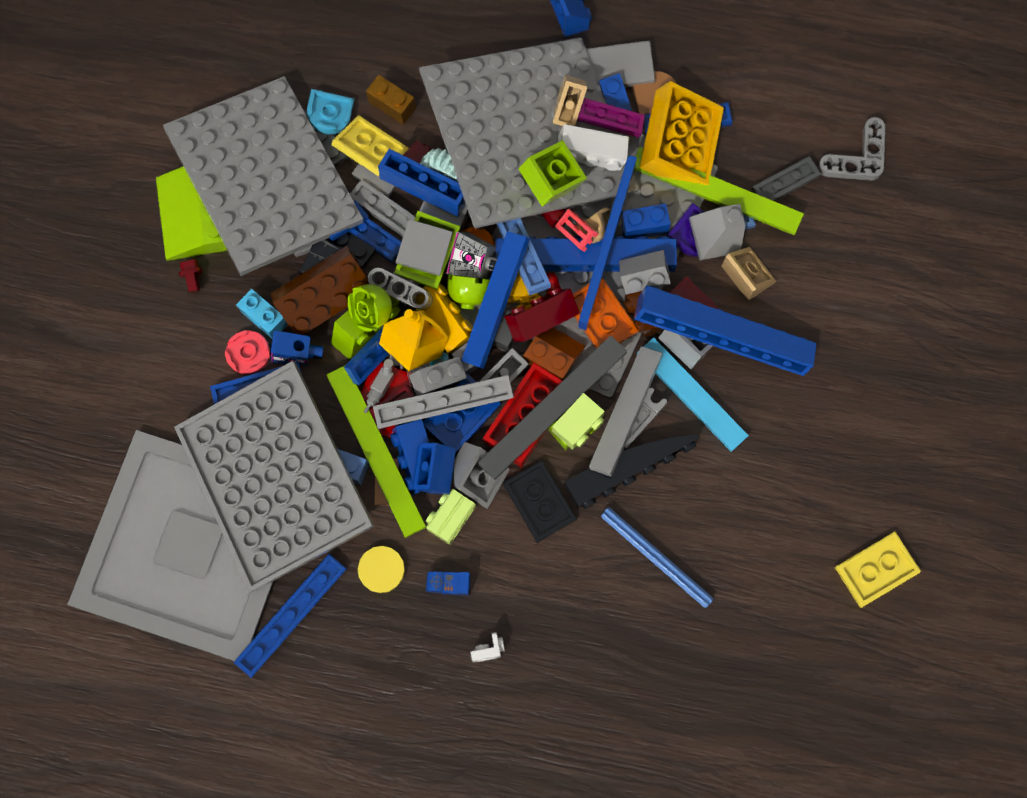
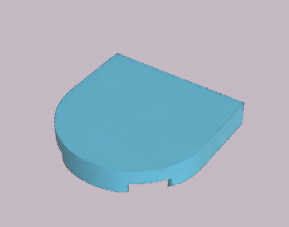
[307,89,354,134]

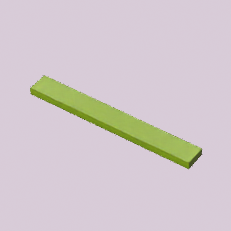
[635,147,804,235]
[326,366,426,538]

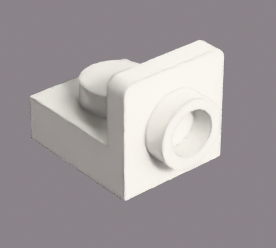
[471,632,505,663]

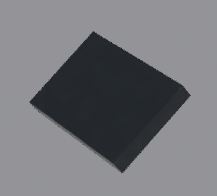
[502,460,577,543]

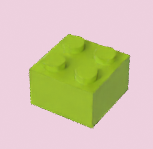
[518,140,587,207]

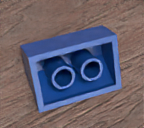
[550,0,592,37]

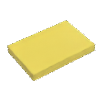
[332,115,409,176]
[835,532,921,608]

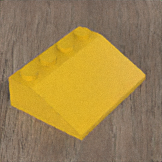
[639,81,724,185]

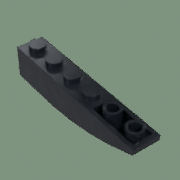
[564,434,699,509]

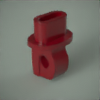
[179,259,202,293]

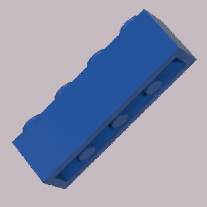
[378,149,466,217]

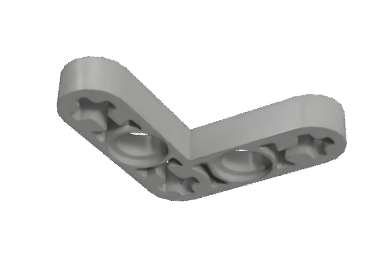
[818,117,885,180]

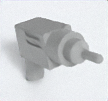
[364,359,394,413]

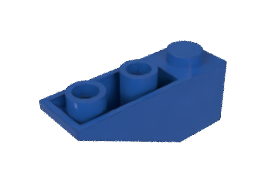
[390,419,429,496]

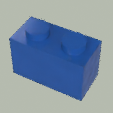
[620,204,671,239]
[413,443,456,494]

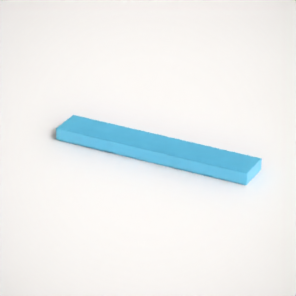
[637,338,749,452]

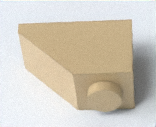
[553,75,587,126]

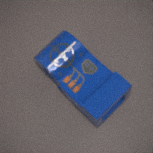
[426,572,471,596]

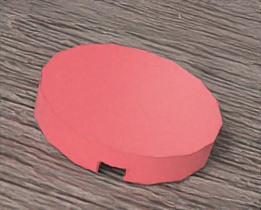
[225,330,271,375]

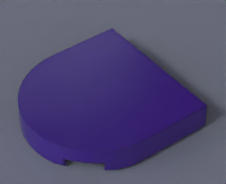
[666,203,704,257]

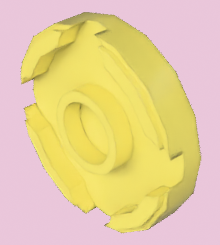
[358,546,405,593]

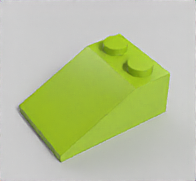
[394,211,460,290]

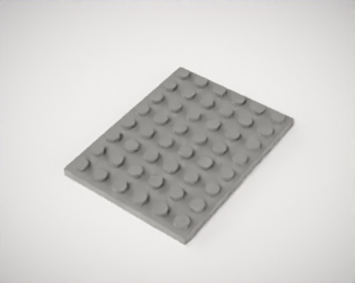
[163,76,363,276]
[174,361,375,592]

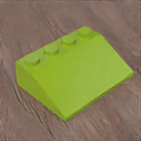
[156,167,227,261]

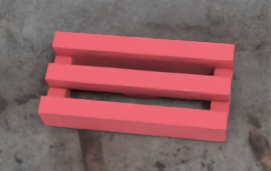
[555,208,598,252]

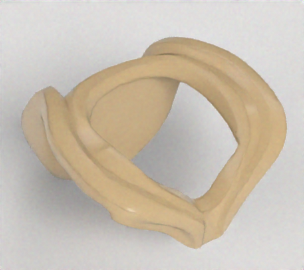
[576,208,611,243]

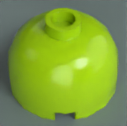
[448,274,490,309]
[348,284,392,331]

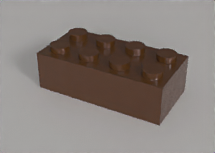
[271,246,370,335]

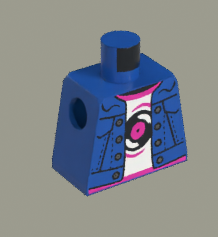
[271,331,323,366]

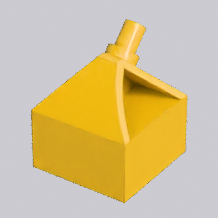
[379,309,448,371]

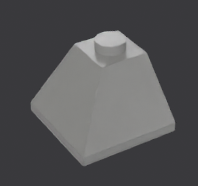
[689,204,745,261]
[453,442,510,509]

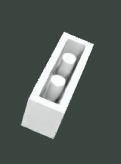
[558,124,629,171]

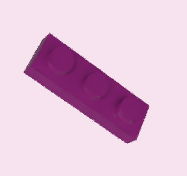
[577,98,645,138]

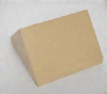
[722,247,776,301]

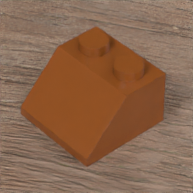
[523,327,586,381]

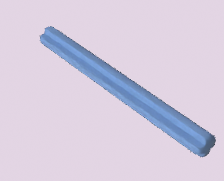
[601,507,713,608]

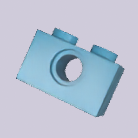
[236,289,288,339]

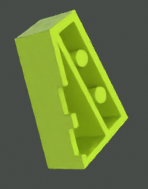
[331,282,401,360]

